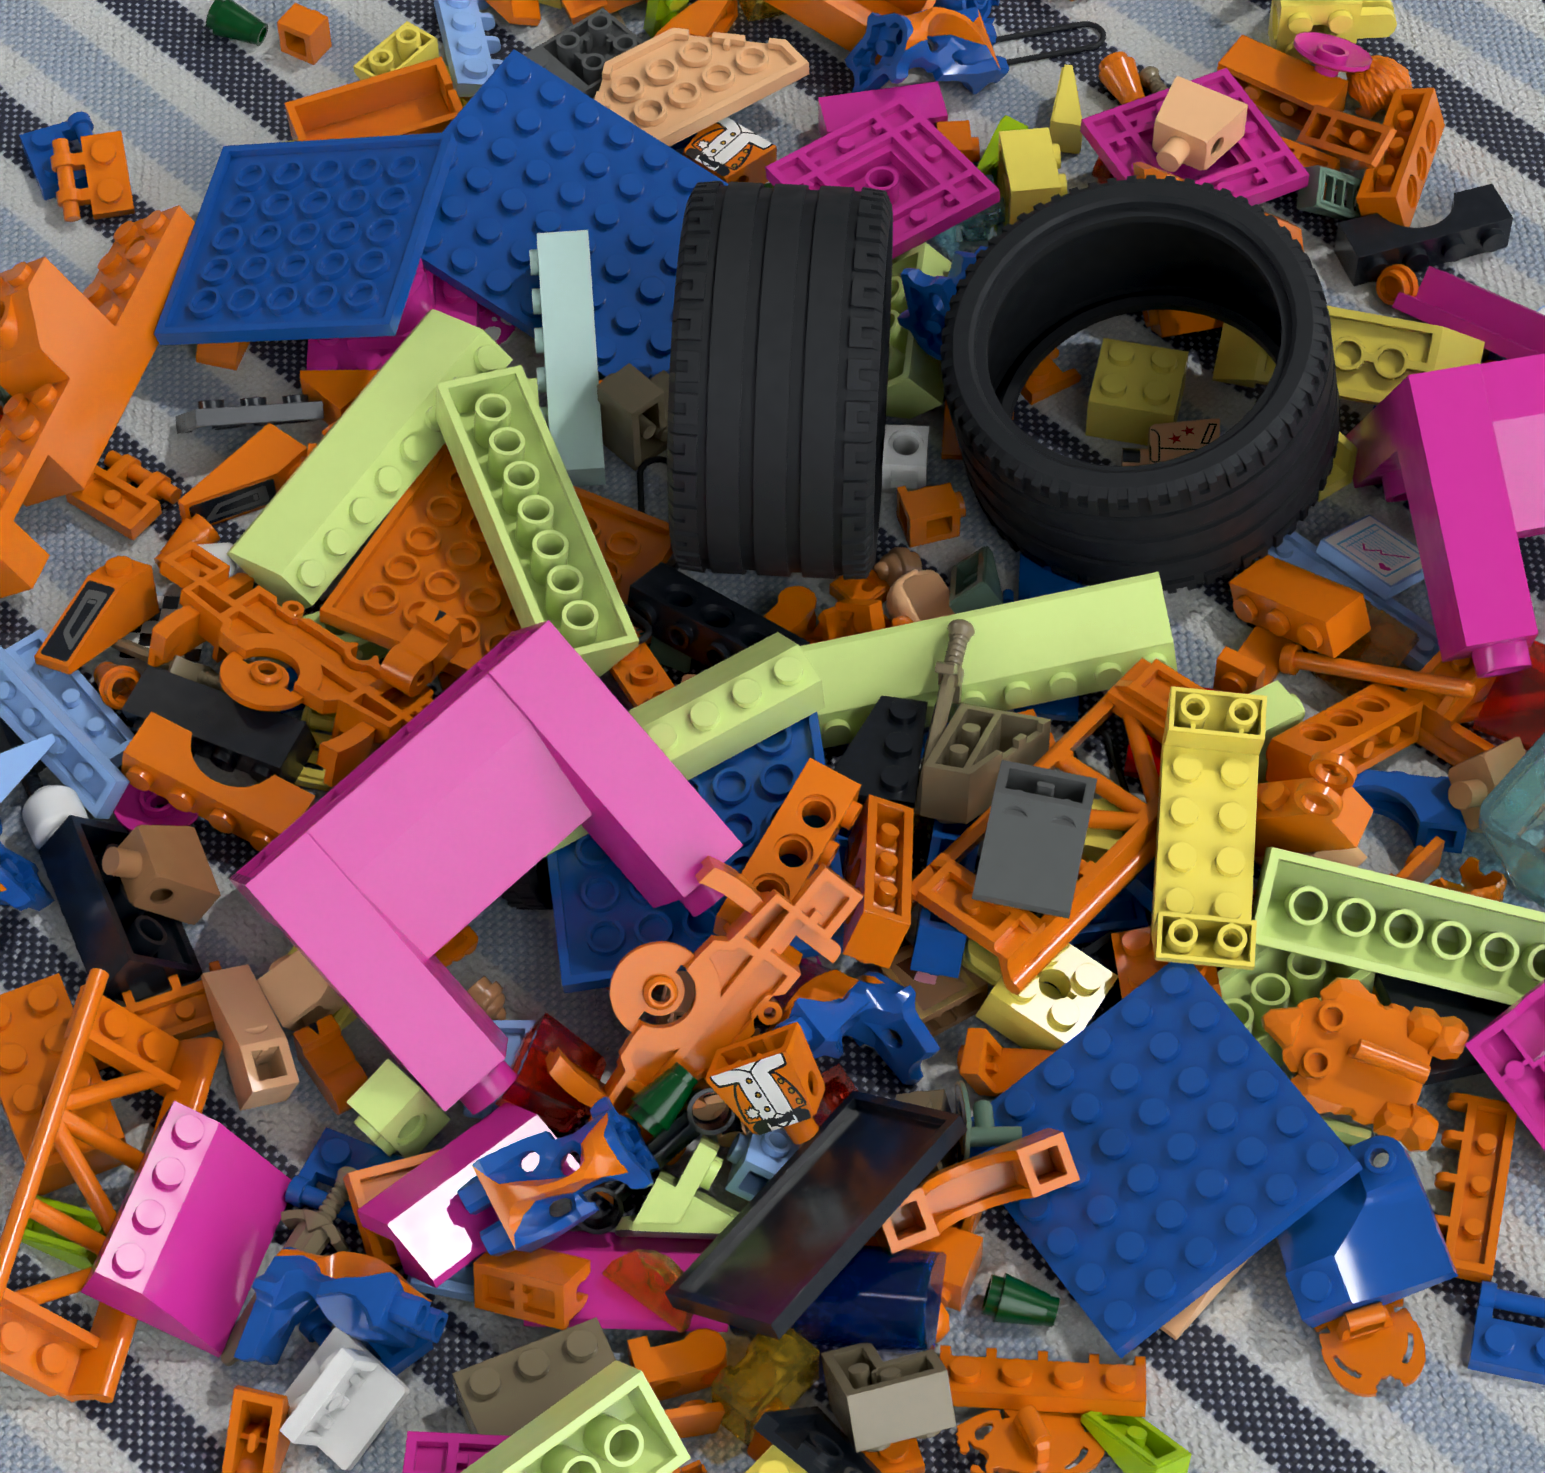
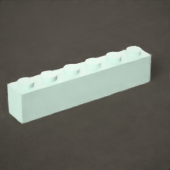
[529,230,606,487]

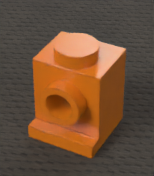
[896,482,966,548]

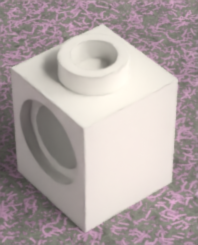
[882,424,929,493]

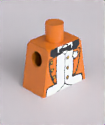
[682,117,777,184]
[705,1022,825,1144]

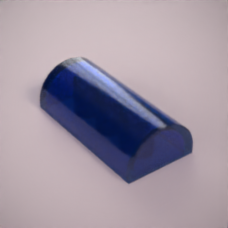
[729,1245,947,1354]

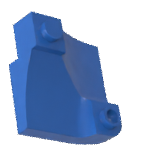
[1277,1135,1458,1328]

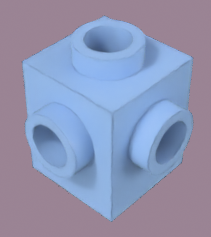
[725,1129,800,1201]

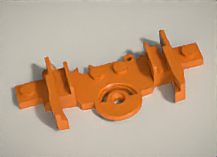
[147,541,434,787]
[545,855,864,1204]

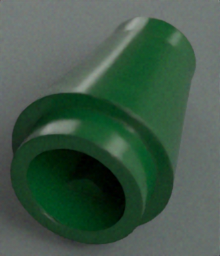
[206,0,268,46]
[626,1062,698,1138]
[981,1273,1060,1328]

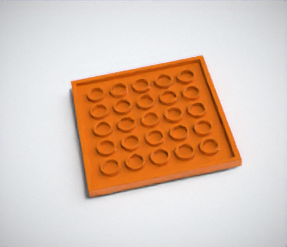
[319,443,673,678]

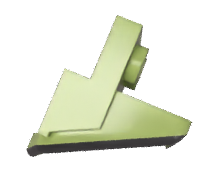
[615,1135,740,1240]

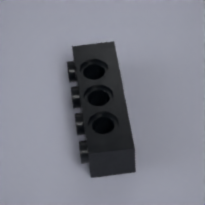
[627,562,810,668]

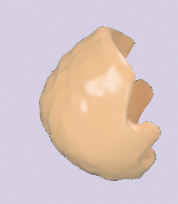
[886,569,955,622]

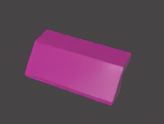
[1392,266,1545,359]
[357,1102,580,1288]
[524,1231,729,1332]

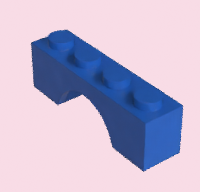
[1352,769,1467,854]
[910,815,980,978]

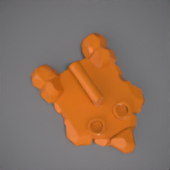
[1261,977,1469,1152]

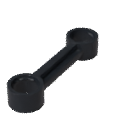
[570,1078,736,1234]

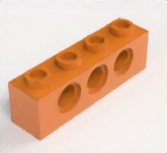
[1356,88,1445,227]
[1265,683,1424,782]
[713,758,863,936]
[843,794,914,969]

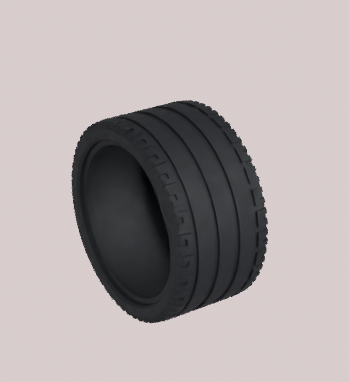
[940,175,1340,594]
[667,181,893,580]

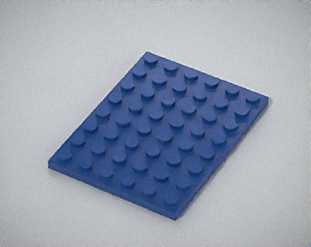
[421,49,728,380]

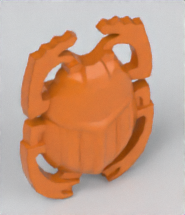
[1314,1298,1426,1397]
[956,1405,1105,1473]

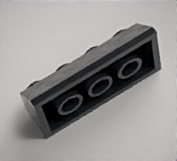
[38,815,203,1002]

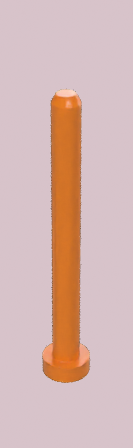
[1279,642,1476,698]

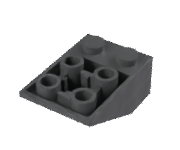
[523,8,644,99]
[972,760,1097,919]

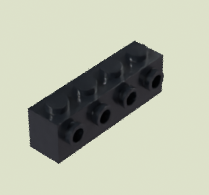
[122,665,317,784]

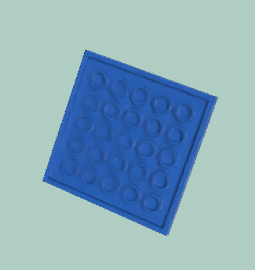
[154,132,458,345]
[547,712,844,994]
[956,962,1363,1359]

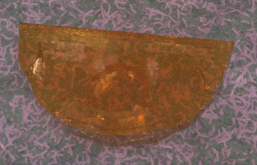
[602,1249,693,1332]

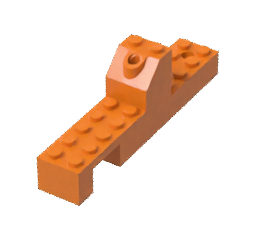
[0,205,195,598]

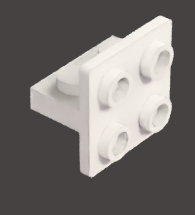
[279,1327,409,1470]

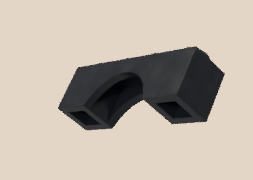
[1334,184,1513,286]

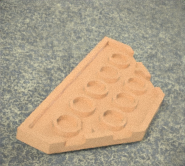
[594,28,809,147]

